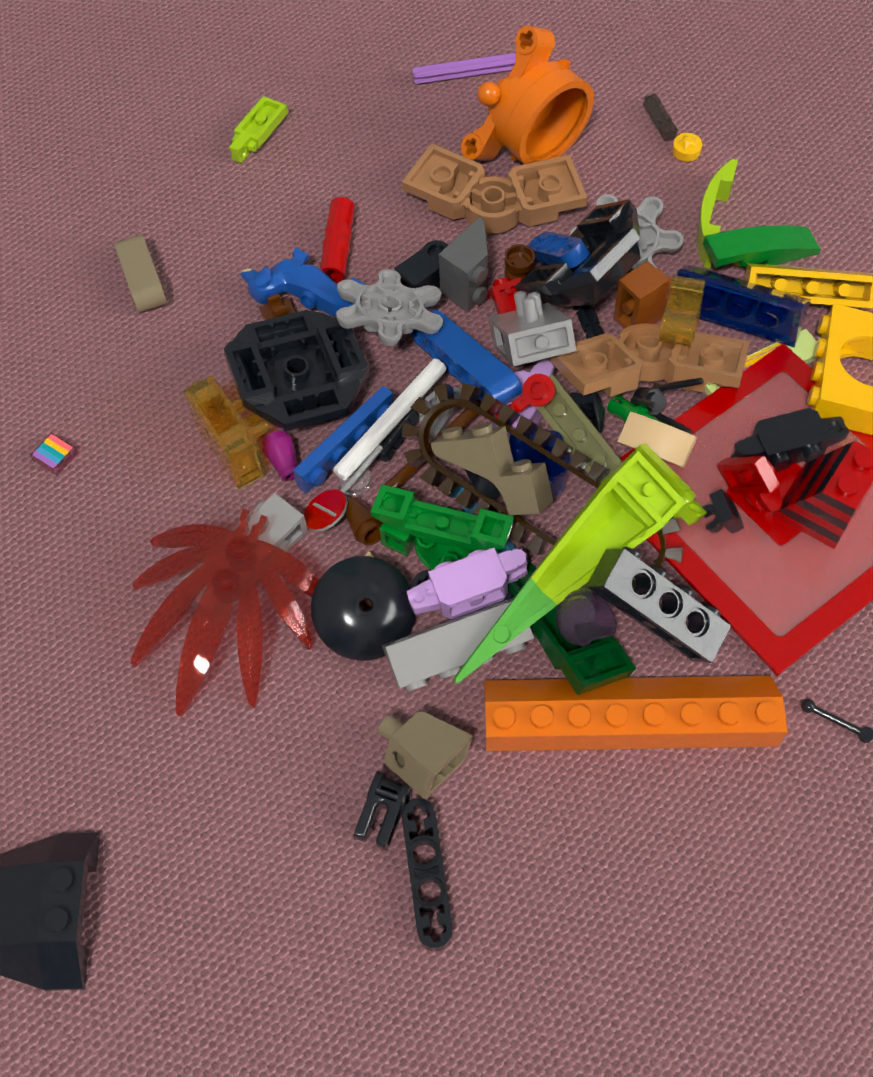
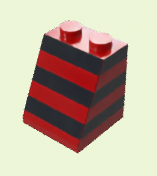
[773,441,873,549]

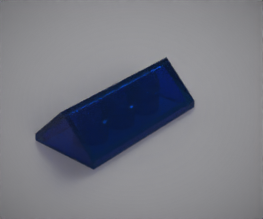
[675,265,811,348]

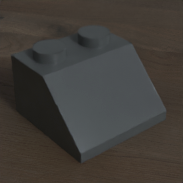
[439,217,488,312]

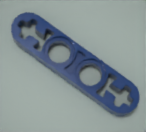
[527,232,590,269]

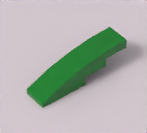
[703,225,821,268]

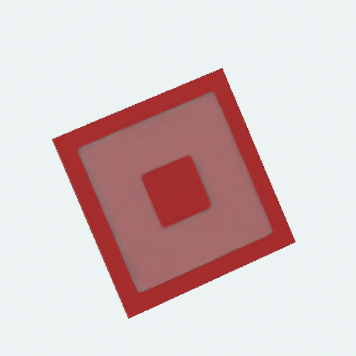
[620,343,873,677]

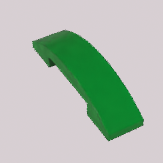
[371,484,514,550]

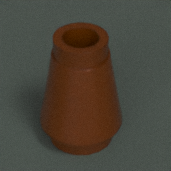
[345,497,383,546]

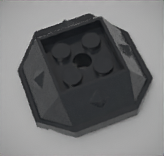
[514,199,641,307]
[224,310,368,432]

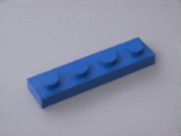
[293,386,394,494]

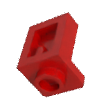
[487,277,521,314]

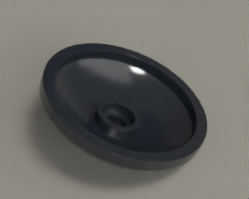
[310,556,415,661]

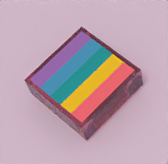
[30,432,78,476]

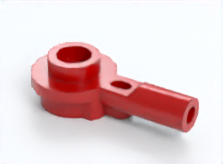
[495,374,555,418]

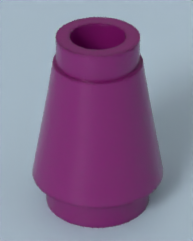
[262,431,298,481]

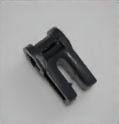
[353,771,413,851]

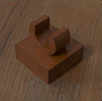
[259,293,296,320]

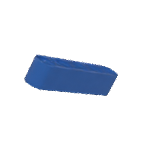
[410,309,522,404]

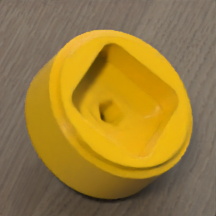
[672,133,702,162]

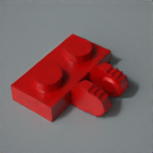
[716,456,783,512]

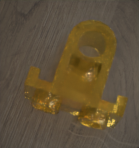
[659,275,706,347]

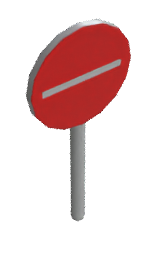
[304,445,383,532]

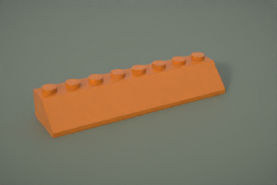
[484,675,788,751]

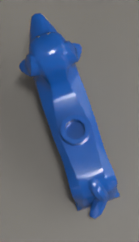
[241,247,367,317]

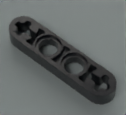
[402,799,453,952]

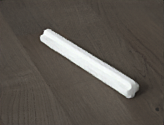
[333,358,447,481]

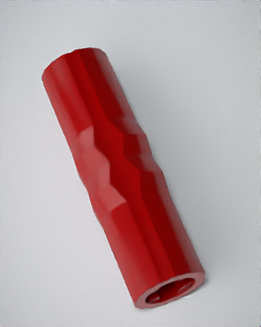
[320,197,355,283]

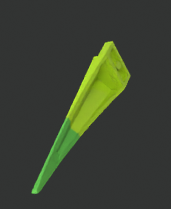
[453,451,686,683]

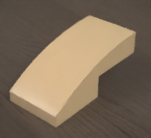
[617,411,697,468]

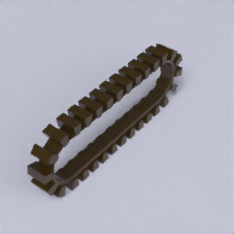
[402,383,685,591]

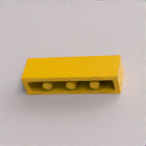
[743,263,873,308]

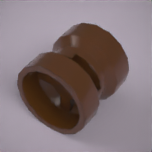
[505,244,535,280]

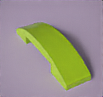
[696,159,738,269]

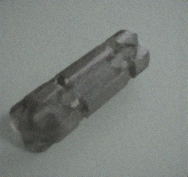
[643,93,678,141]

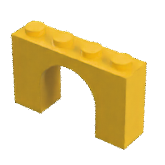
[807,303,873,435]

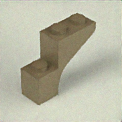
[431,423,554,516]

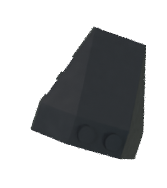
[0,832,100,991]

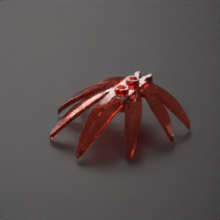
[130,509,319,717]

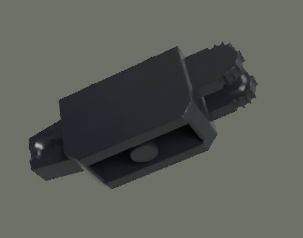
[731,408,849,471]

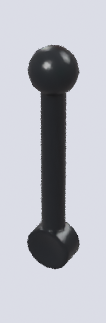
[801,699,873,743]

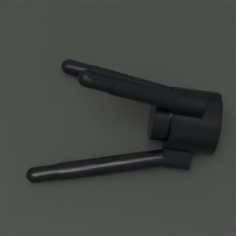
[631,378,704,434]

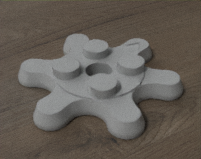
[570,194,684,272]
[336,269,443,346]

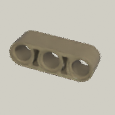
[114,234,168,313]

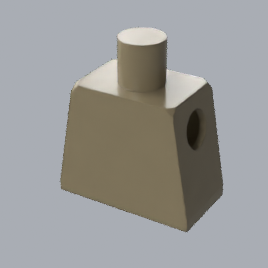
[378,711,473,799]

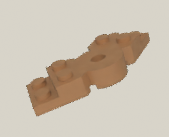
[402,143,588,234]
[549,323,750,397]

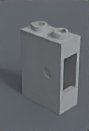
[488,291,576,366]

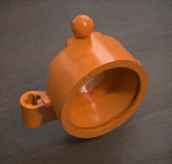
[461,25,594,164]

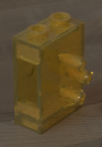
[183,375,269,490]

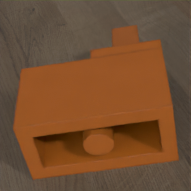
[613,261,682,329]

